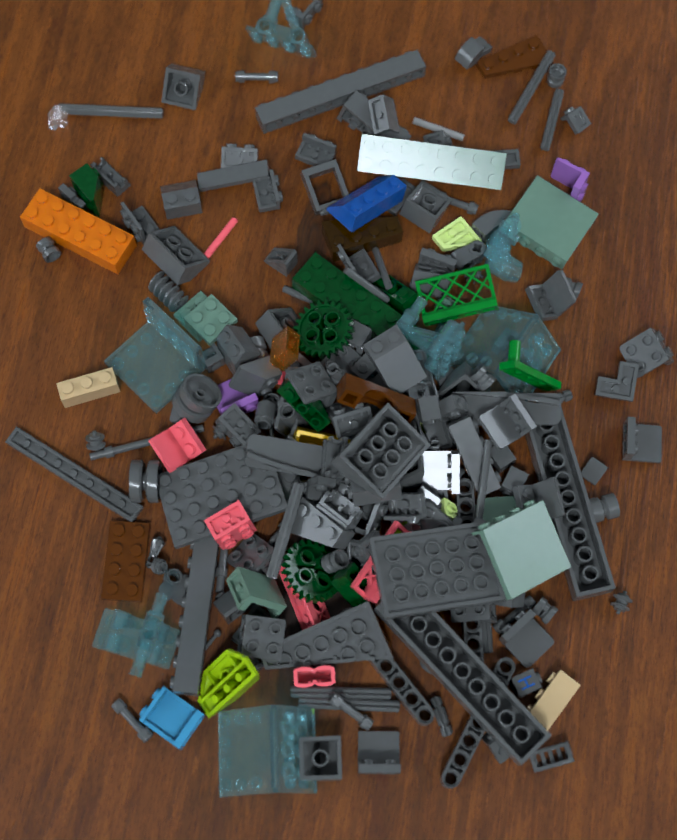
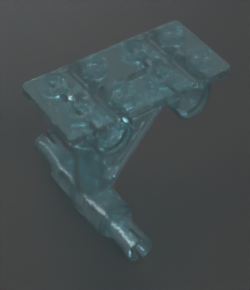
[245,0,317,58]
[395,296,466,380]
[92,593,181,678]

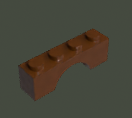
[337,373,416,424]

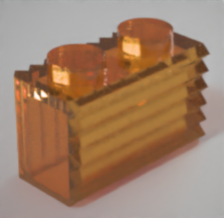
[270,326,300,371]

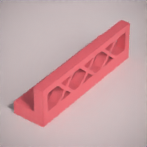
[350,520,412,604]
[279,558,331,630]

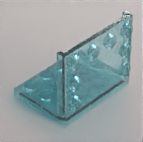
[104,297,206,414]
[448,306,561,401]
[218,704,317,797]

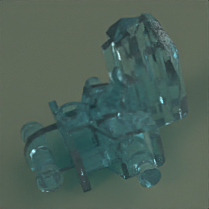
[483,213,523,282]

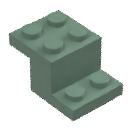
[173,291,238,346]

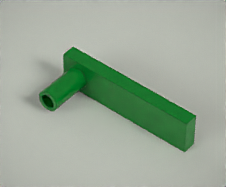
[499,340,562,392]

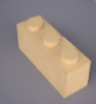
[56,367,120,408]
[526,670,580,731]

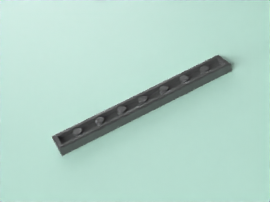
[5,426,144,522]

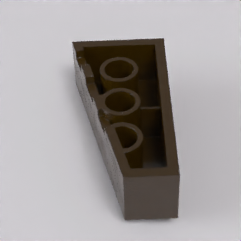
[322,216,403,262]

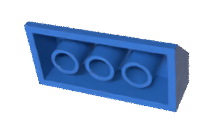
[326,175,407,232]

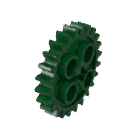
[293,299,355,360]
[281,539,338,604]

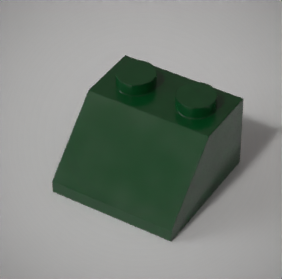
[69,163,104,217]

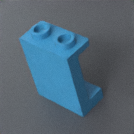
[139,686,205,750]

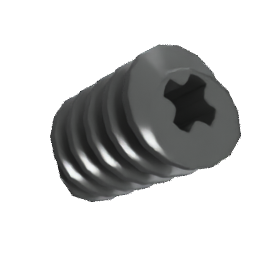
[148,271,189,312]

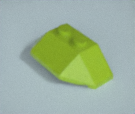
[198,649,259,718]

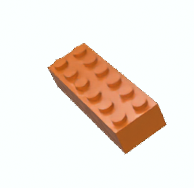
[20,188,137,274]

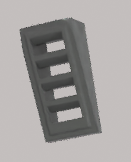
[530,741,575,773]

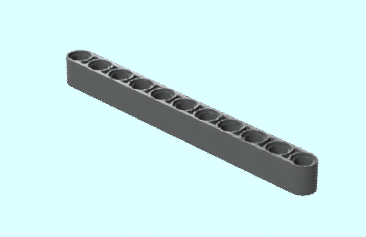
[455,478,484,663]

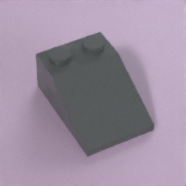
[363,324,427,394]

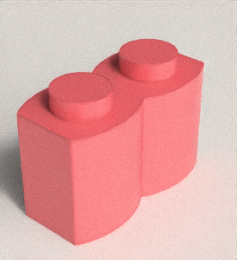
[293,664,336,688]

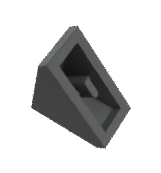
[264,247,297,277]

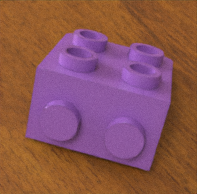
[551,158,590,202]
[217,379,258,415]

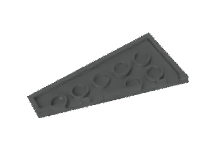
[261,601,394,670]

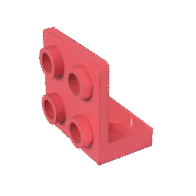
[149,418,206,473]
[204,500,257,550]

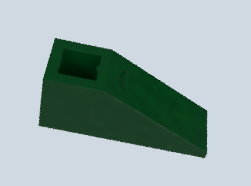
[372,272,421,319]
[277,378,331,432]

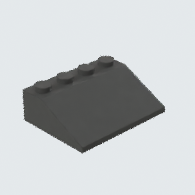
[331,403,431,500]

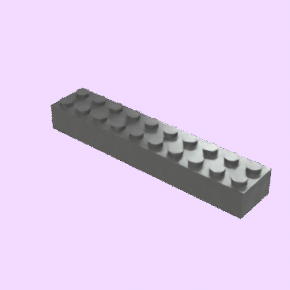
[525,407,616,601]
[374,603,551,766]

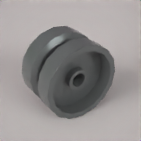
[172,373,222,424]
[129,459,162,503]

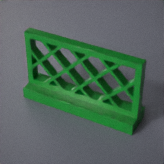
[415,264,499,327]

